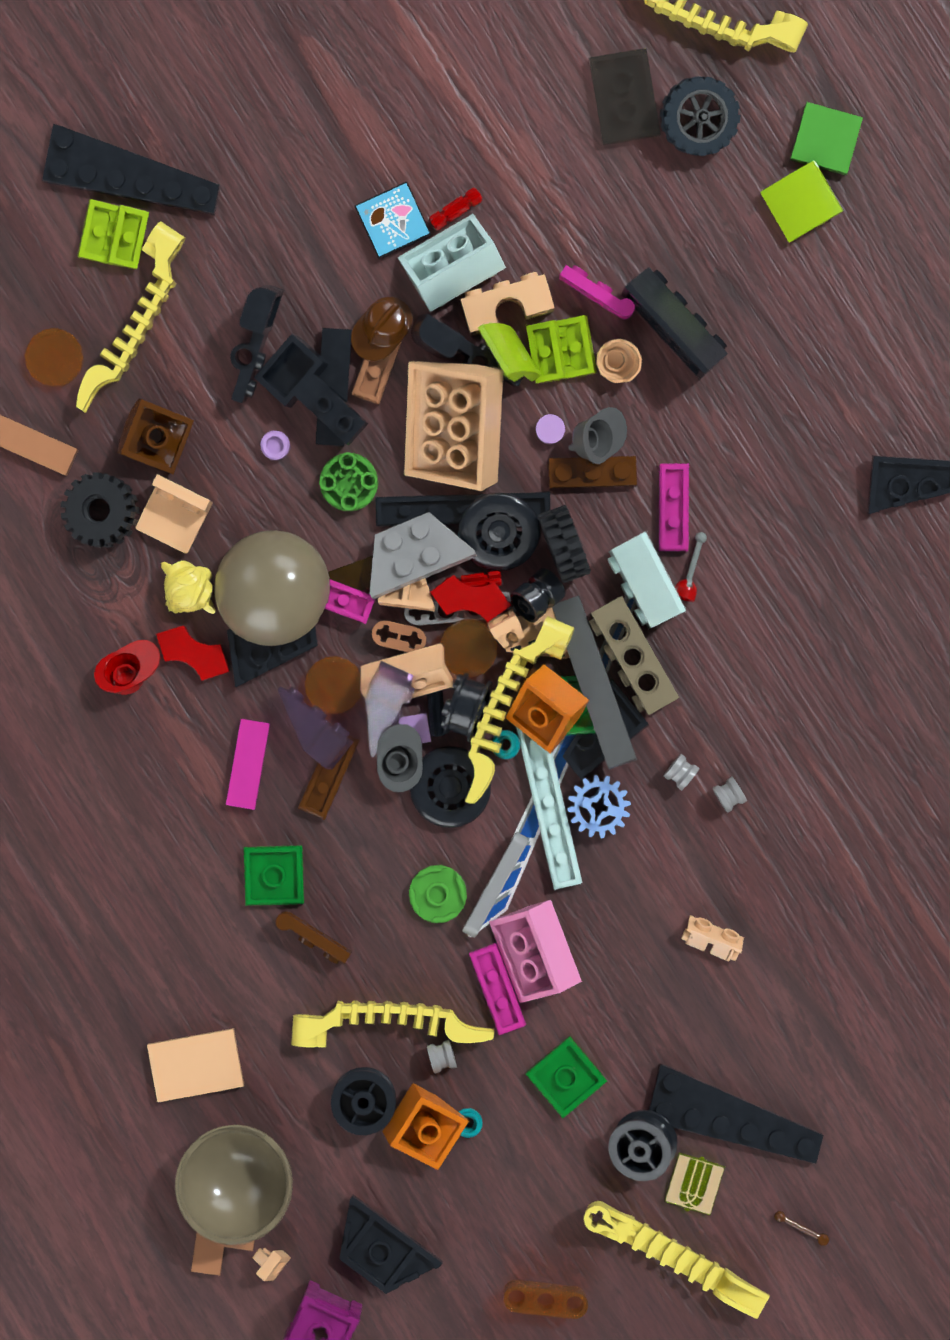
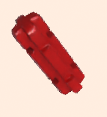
[429,187,482,230]
[445,571,502,587]

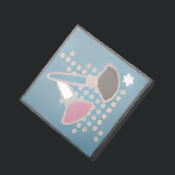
[354,181,432,260]

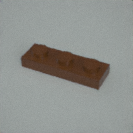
[548,456,637,488]

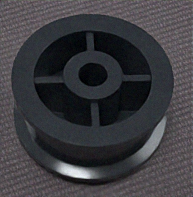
[441,673,493,742]
[331,1067,396,1135]
[608,1110,678,1181]

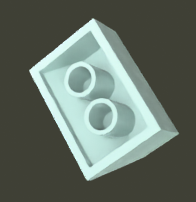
[398,214,506,312]
[608,532,686,629]

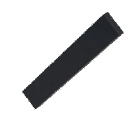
[375,492,551,527]

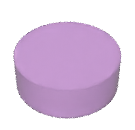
[536,414,565,444]
[261,431,290,460]

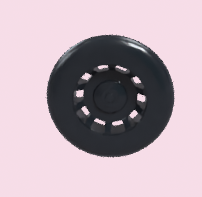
[458,493,540,571]
[410,746,491,828]

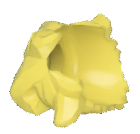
[161,560,216,614]

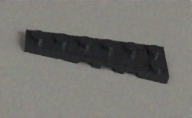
[42,124,220,215]
[648,1064,823,1164]

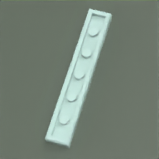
[516,727,582,890]

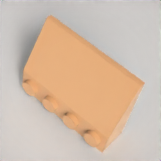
[404,361,503,491]

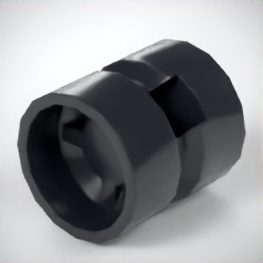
[510,568,566,622]

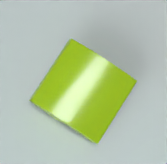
[760,161,843,243]
[77,199,149,269]
[526,315,597,384]
[478,323,541,382]

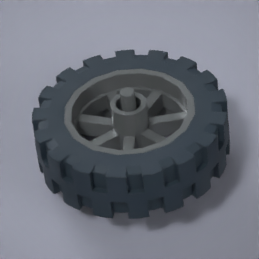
[660,76,740,156]

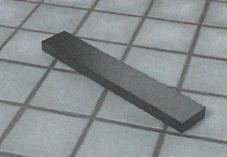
[552,595,637,770]

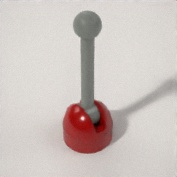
[674,532,707,602]

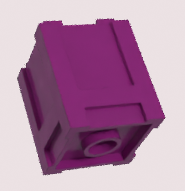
[283,1280,362,1340]

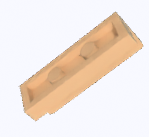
[360,643,453,709]

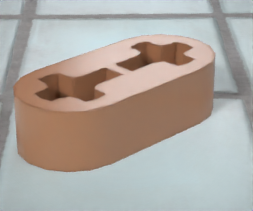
[372,621,426,652]

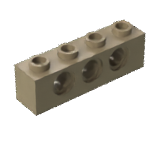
[588,596,679,715]

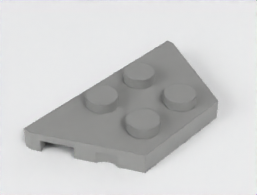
[370,512,477,600]

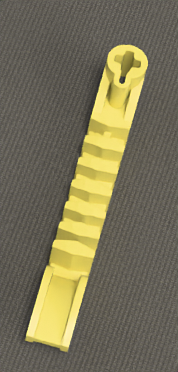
[76,221,185,413]
[584,1201,770,1319]

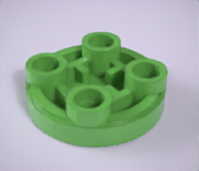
[319,452,378,512]

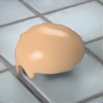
[596,339,642,383]

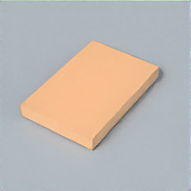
[147,1028,244,1102]

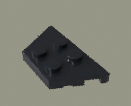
[339,1194,443,1294]

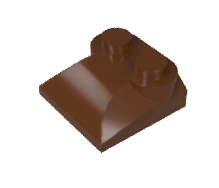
[118,398,194,474]

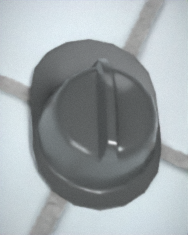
[568,407,627,464]
[377,724,423,792]

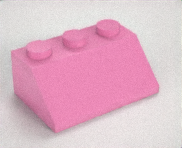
[489,900,582,1003]

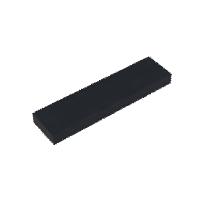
[315,328,352,447]

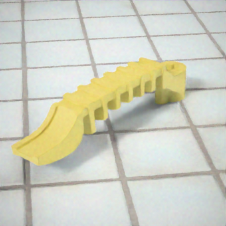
[644,0,808,52]
[465,616,575,804]
[291,1001,494,1047]

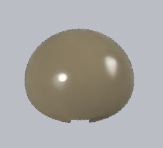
[214,530,330,646]
[175,1125,293,1245]

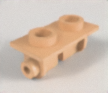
[681,916,744,962]

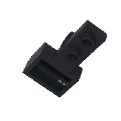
[230,285,284,403]
[411,314,524,386]
[254,334,369,445]

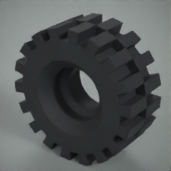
[61,472,139,548]
[538,505,591,583]

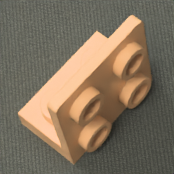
[136,474,213,554]

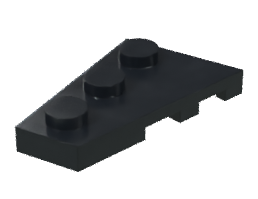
[867,455,950,514]
[227,626,318,687]
[562,680,649,780]

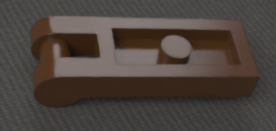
[276,911,352,964]

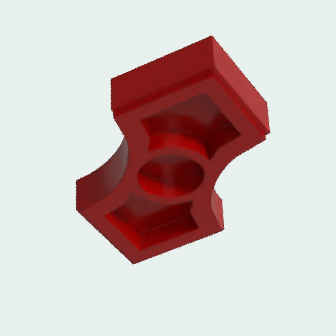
[430,575,511,622]
[156,625,230,681]

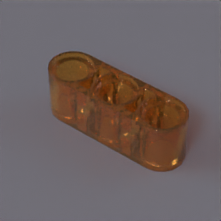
[503,1280,588,1319]

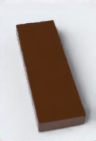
[298,728,360,820]

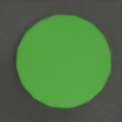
[409,865,467,923]

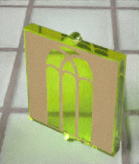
[664,1152,725,1215]

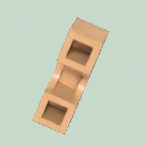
[460,272,555,336]

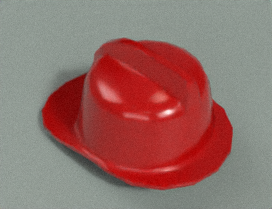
[94,640,160,695]

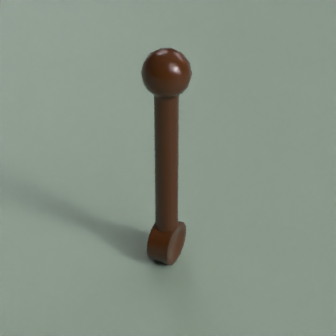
[774,1211,829,1246]

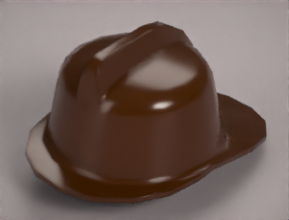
[351,297,413,361]

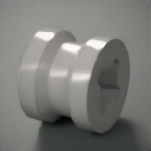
[663,754,699,791]
[712,776,747,813]
[427,1040,457,1074]

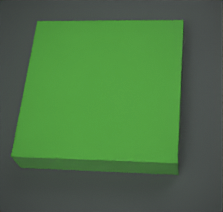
[790,102,863,176]

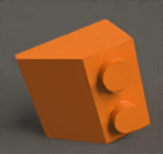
[505,664,589,753]
[382,1083,469,1170]

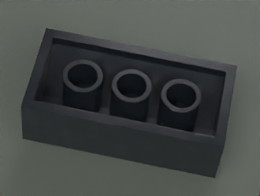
[622,267,728,380]

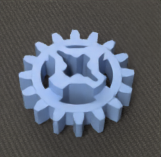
[567,775,631,838]

